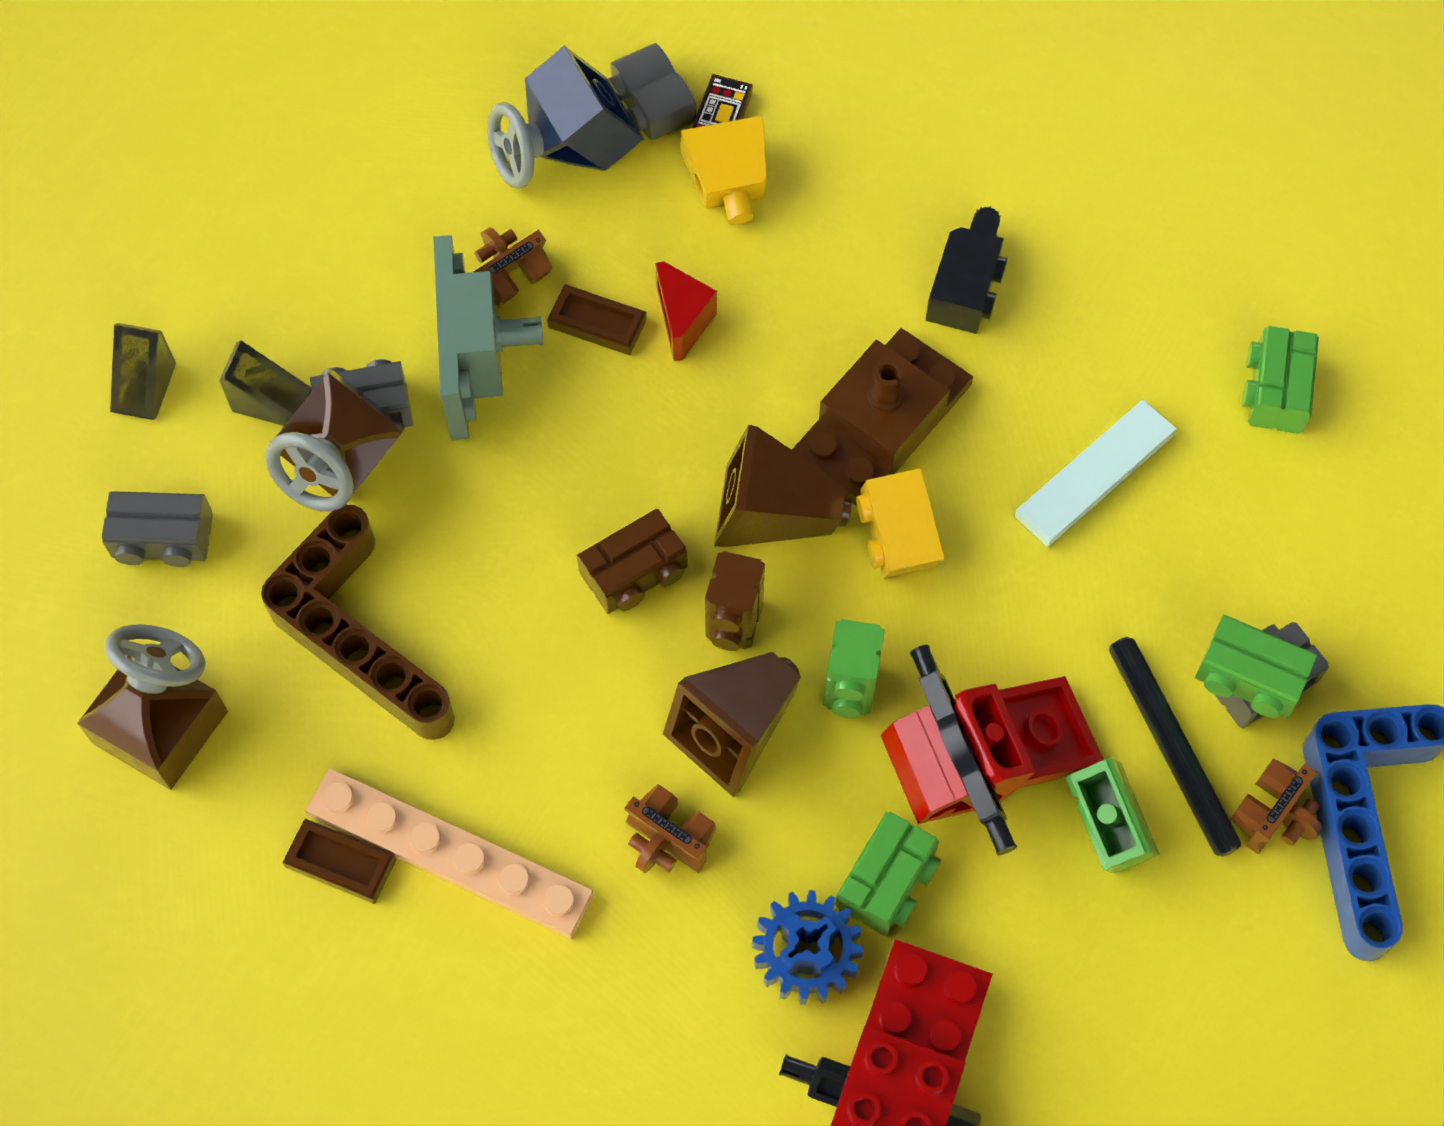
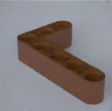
[261,504,455,740]

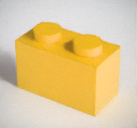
[856,468,945,579]

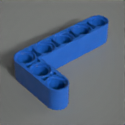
[1303,704,1444,962]

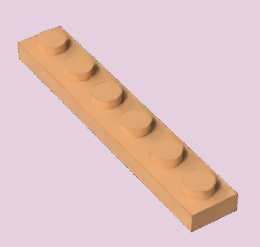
[305,768,594,940]

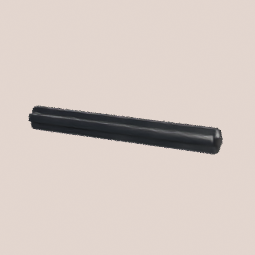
[1109,637,1241,857]

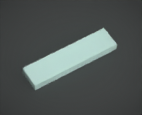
[1014,399,1176,547]

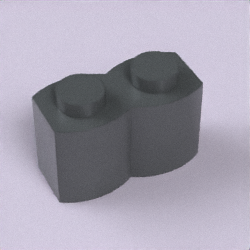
[608,43,696,141]

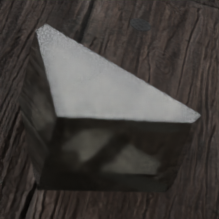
[110,323,176,420]
[219,340,312,426]

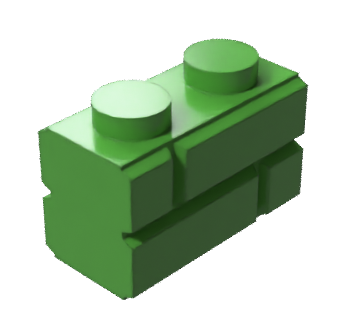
[1242,326,1319,434]
[1195,614,1317,718]
[823,619,885,718]
[1065,758,1160,874]
[835,811,942,936]

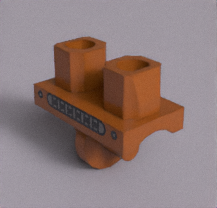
[474,227,553,307]
[1230,758,1322,854]
[624,784,716,873]

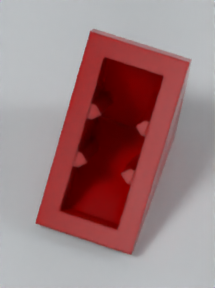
[655,261,717,361]

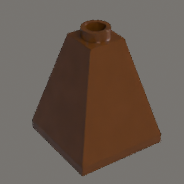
[714,424,852,547]
[663,652,801,797]

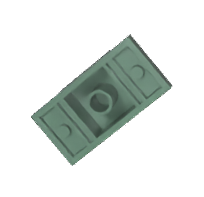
[433,235,544,440]

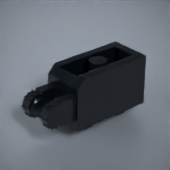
[925,206,1008,334]

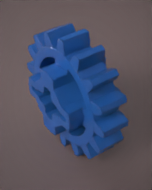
[752,890,864,1005]

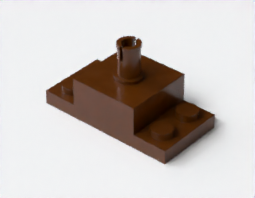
[792,328,973,506]

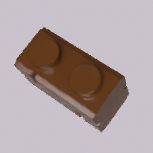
[576,508,688,614]
[705,551,765,651]

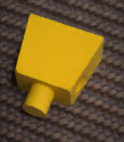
[680,115,766,225]

